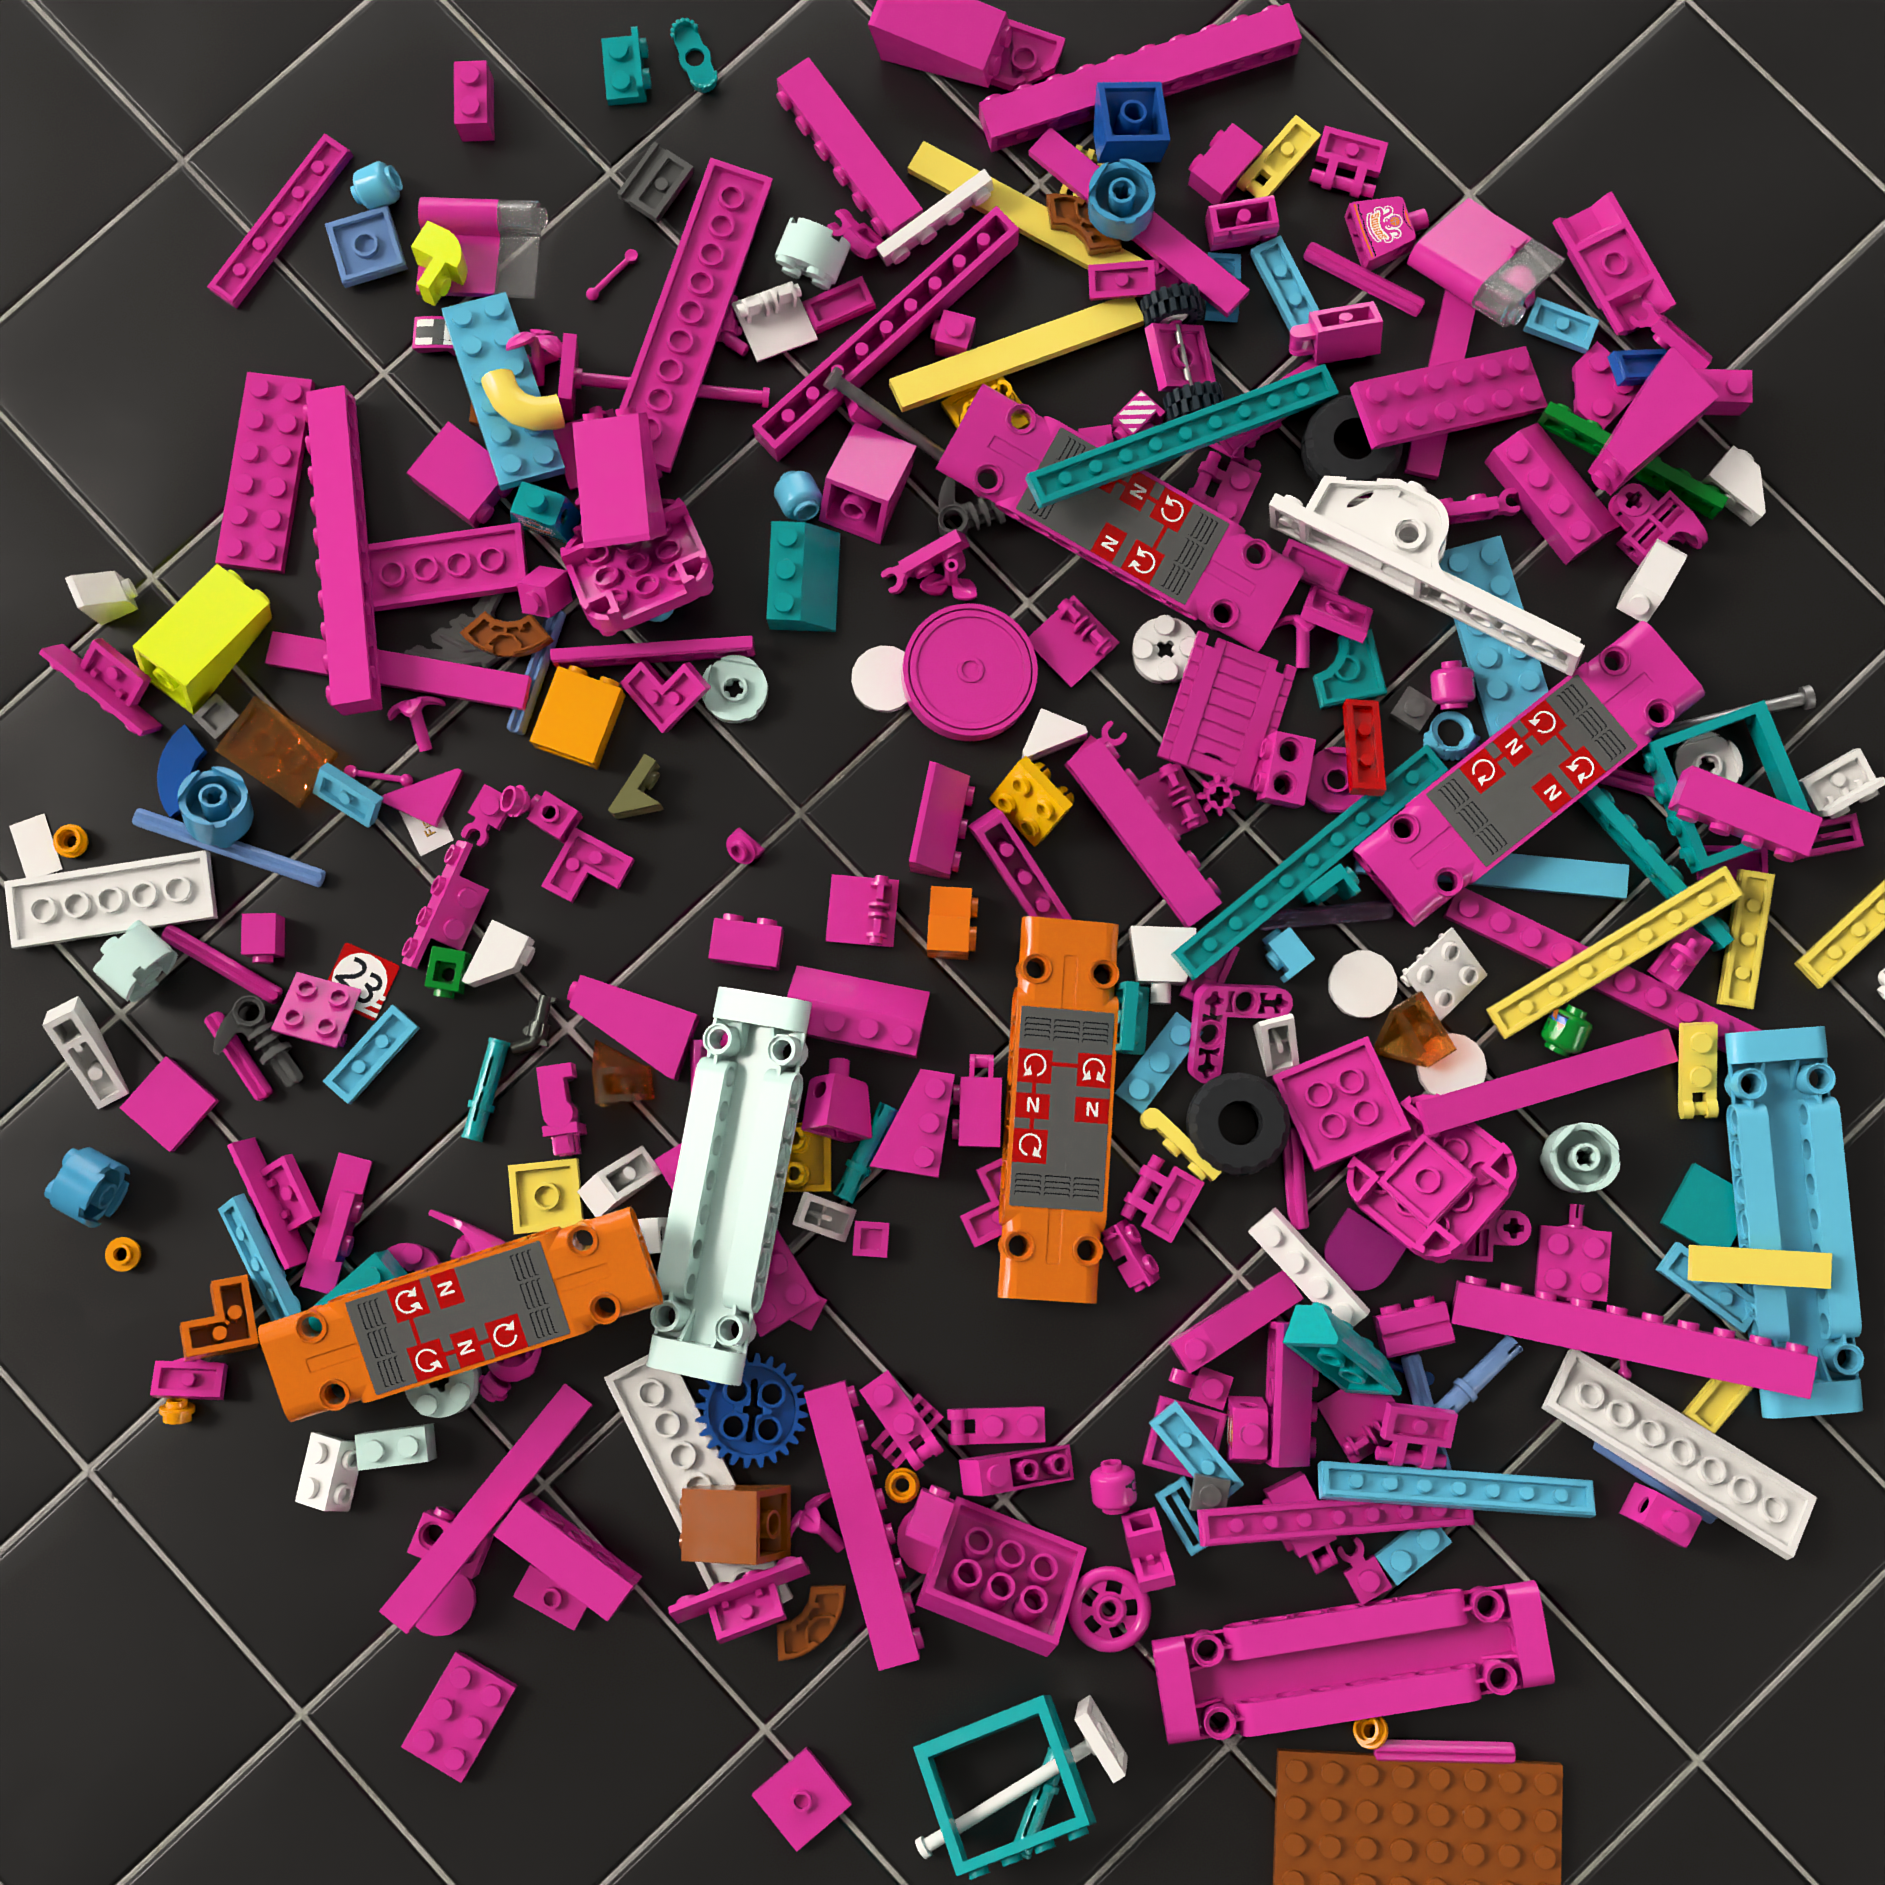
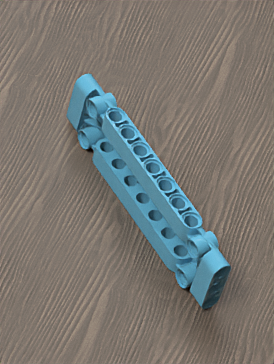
[1724,1026,1864,1419]

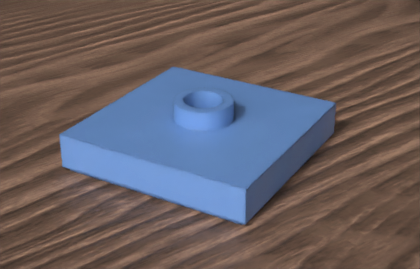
[325,205,408,288]

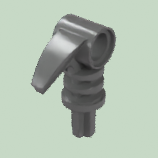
[938,476,1006,537]
[213,995,304,1088]

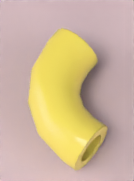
[481,369,565,431]

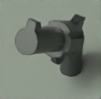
[510,995,557,1056]

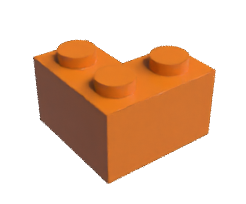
[927,886,978,960]
[180,1274,259,1362]

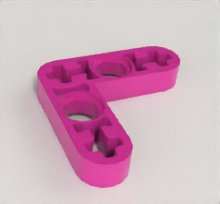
[1187,983,1293,1084]

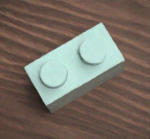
[355,1423,437,1471]

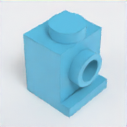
[1262,927,1315,983]

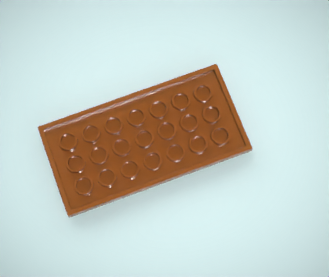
[1273,1748,1563,1885]

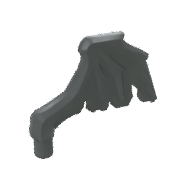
[404,593,505,668]

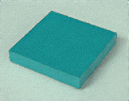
[1660,1163,1738,1247]

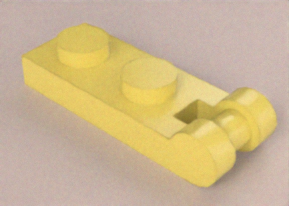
[1236,115,1321,198]
[1678,1022,1719,1119]
[1140,1108,1222,1181]

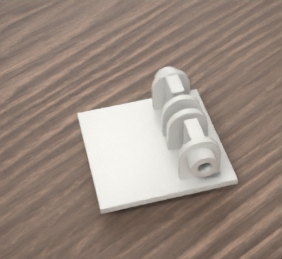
[732,281,818,362]
[1400,927,1488,1021]

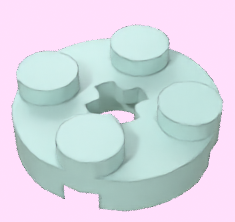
[702,655,768,723]

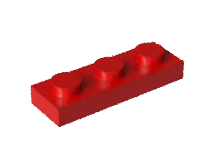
[1342,699,1386,796]

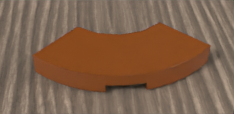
[1046,193,1122,256]
[460,611,554,657]
[777,1584,846,1661]

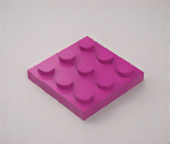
[1272,1036,1411,1172]

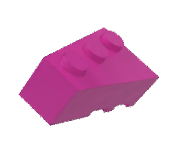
[870,1069,955,1178]

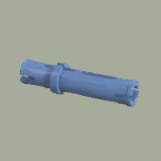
[1434,1335,1523,1413]

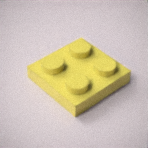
[508,1158,584,1235]

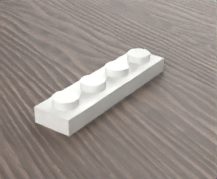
[876,169,994,267]
[1248,1207,1370,1327]

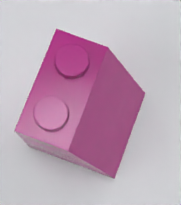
[819,422,917,544]

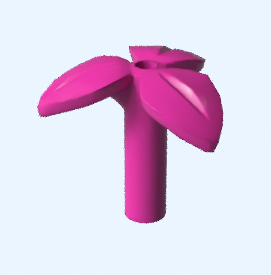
[506,329,562,386]
[920,553,978,601]
[1272,614,1316,668]
[387,696,445,752]
[791,1492,845,1553]

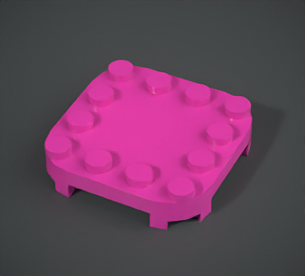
[560,498,714,636]
[1346,1093,1519,1263]

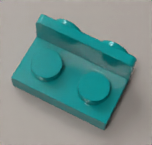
[601,26,652,106]
[1296,863,1361,906]
[1115,981,1150,1055]

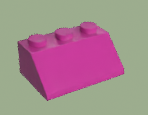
[909,761,975,880]

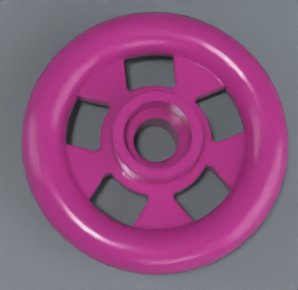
[1067,1566,1151,1653]

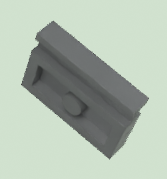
[617,141,695,224]

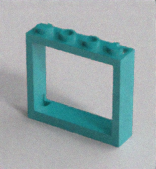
[1641,700,1811,874]
[913,1695,1097,1880]

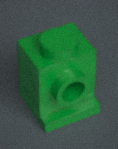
[424,946,472,999]

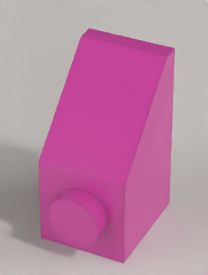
[906,1484,955,1549]

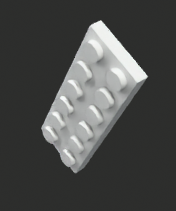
[4,850,218,949]

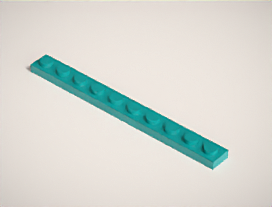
[1025,364,1339,509]
[1171,744,1449,981]

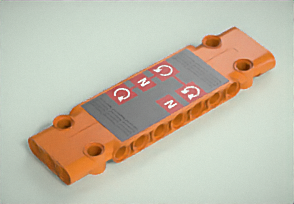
[998,916,1119,1304]
[258,1206,663,1422]

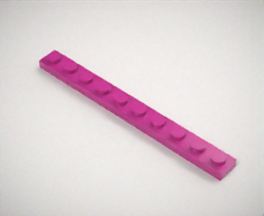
[1443,888,1762,1053]

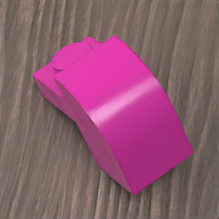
[1121,1507,1176,1594]

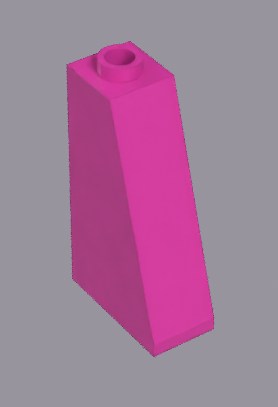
[567,975,700,1081]

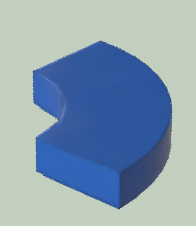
[157,724,208,819]

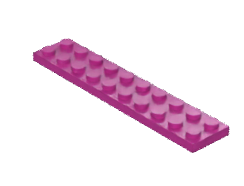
[619,157,773,473]

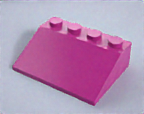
[916,1496,1087,1657]

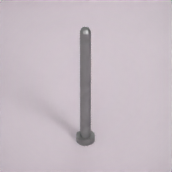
[823,366,945,462]
[1653,685,1816,740]

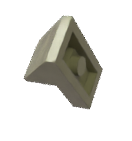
[608,754,664,819]

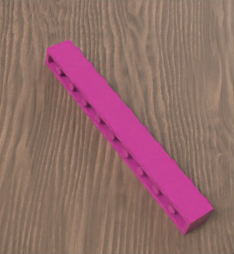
[979,3,1302,152]
[752,206,1019,462]
[303,385,382,716]
[1450,1275,1818,1399]

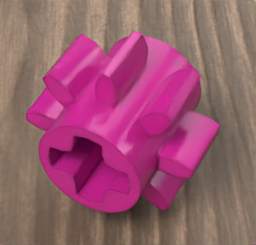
[1196,772,1240,816]

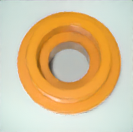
[53,824,88,858]
[105,1237,141,1272]
[159,1398,195,1425]
[885,1467,920,1503]
[1353,1716,1388,1750]

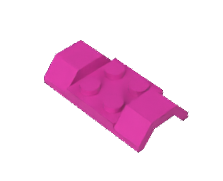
[1553,191,1676,336]

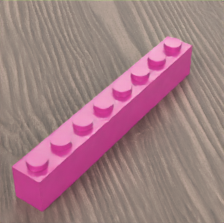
[804,1380,925,1671]

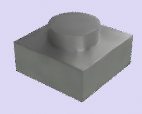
[1389,686,1437,734]
[192,693,243,742]
[1189,1473,1231,1511]

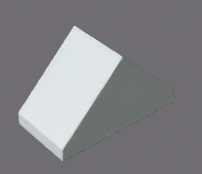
[1022,708,1088,761]
[1253,1014,1299,1077]
[792,1191,857,1242]

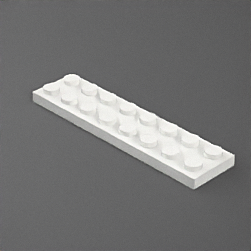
[1541,1349,1817,1560]
[604,1354,793,1603]

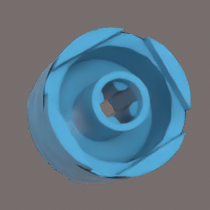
[1088,159,1156,241]
[178,766,254,848]
[44,1147,130,1228]

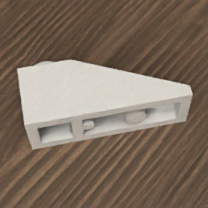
[42,996,129,1109]

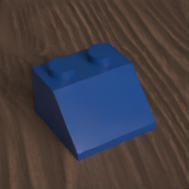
[1093,82,1170,163]

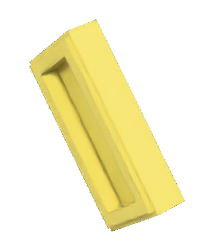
[1681,1378,1754,1434]

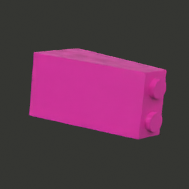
[868,0,1013,88]
[1588,347,1720,496]
[572,407,667,549]

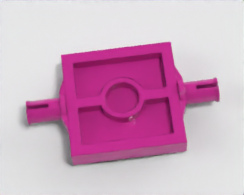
[1534,1204,1612,1303]

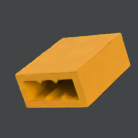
[529,665,626,770]

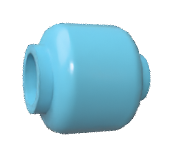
[351,161,403,210]
[774,471,823,522]

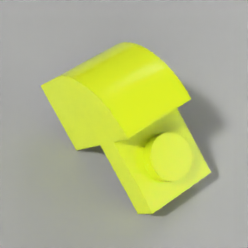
[411,221,468,306]

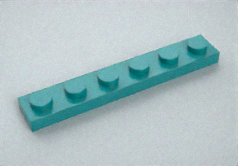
[1578,785,1734,952]

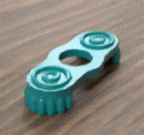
[670,17,718,93]

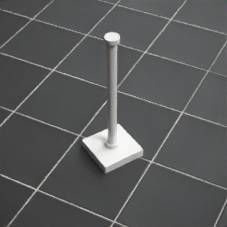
[915,1695,1128,1859]

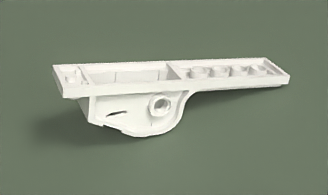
[1269,476,1585,677]

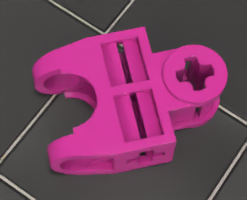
[1608,483,1708,566]
[1451,1210,1531,1262]

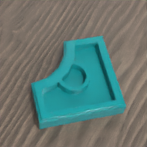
[1313,629,1387,710]

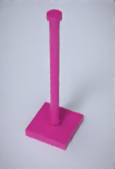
[558,333,770,421]

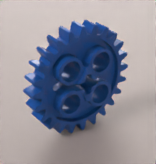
[694,1353,808,1468]

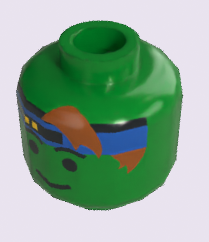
[1541,1004,1593,1058]

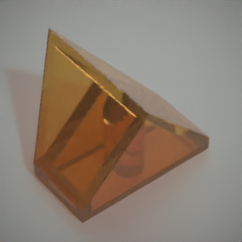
[1373,991,1457,1068]
[592,1039,654,1106]

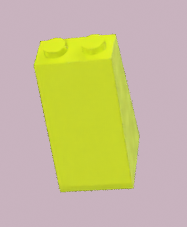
[133,564,272,715]

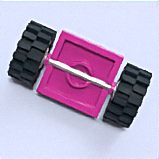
[1140,283,1225,422]

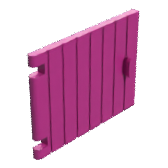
[1157,630,1297,793]

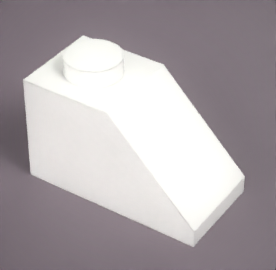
[1701,445,1766,527]
[1616,539,1687,622]
[65,571,138,625]
[462,920,535,988]
[577,1145,662,1217]

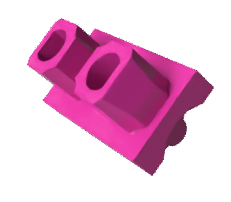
[1647,927,1714,992]

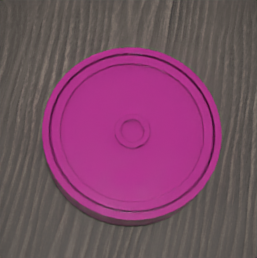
[901,604,1038,741]

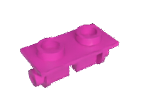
[1101,1218,1160,1293]

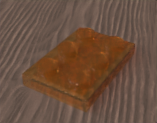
[215,696,339,808]

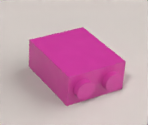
[407,421,513,529]

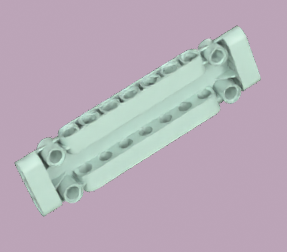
[646,987,812,1386]

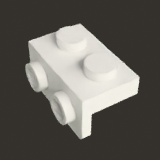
[1798,748,1885,819]
[295,1432,359,1512]

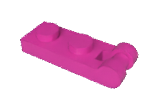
[859,1370,944,1471]
[947,1406,1046,1445]

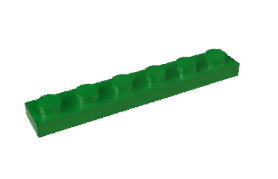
[1537,401,1729,519]

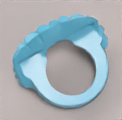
[1423,711,1480,761]

